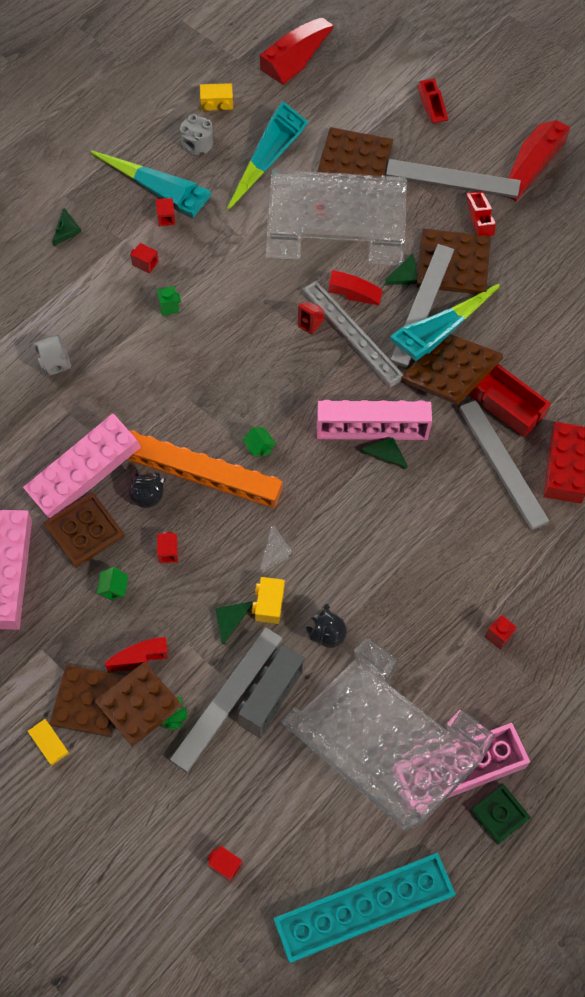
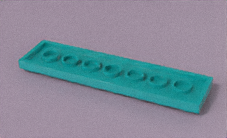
[274,853,456,964]

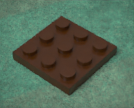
[43,491,125,569]
[95,662,183,747]
[49,665,125,738]

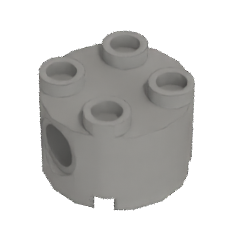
[180,114,213,155]
[34,334,71,377]

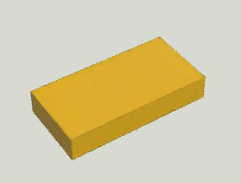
[28,719,69,766]

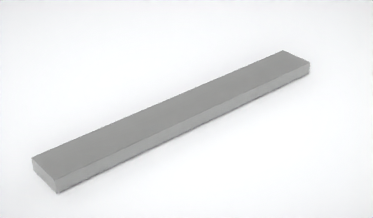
[386,159,521,198]
[390,244,454,368]
[302,281,403,388]
[459,400,549,531]
[170,628,283,773]

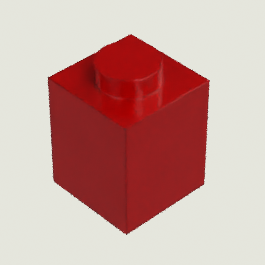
[156,198,175,226]
[130,243,159,274]
[157,532,178,563]
[485,614,517,649]
[207,845,243,883]

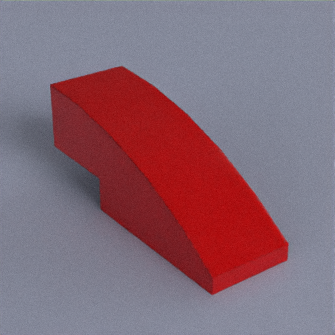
[417,78,449,124]
[466,191,496,236]
[328,270,383,306]
[105,637,168,672]

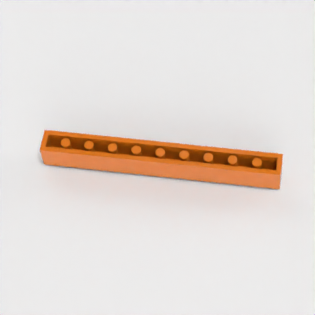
[126,430,283,509]

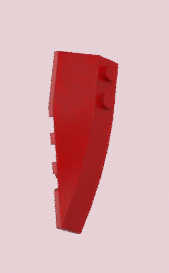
[260,18,334,85]
[508,120,571,202]

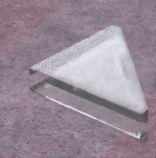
[260,525,293,572]

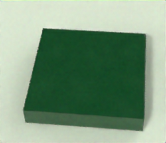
[470,783,531,845]

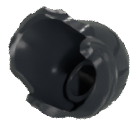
[129,470,166,508]
[306,604,347,648]

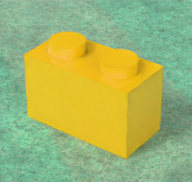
[200,83,233,111]
[252,577,285,624]

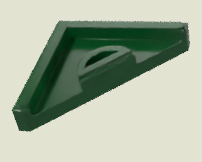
[52,208,81,246]
[385,254,418,285]
[361,437,408,469]
[215,601,252,645]

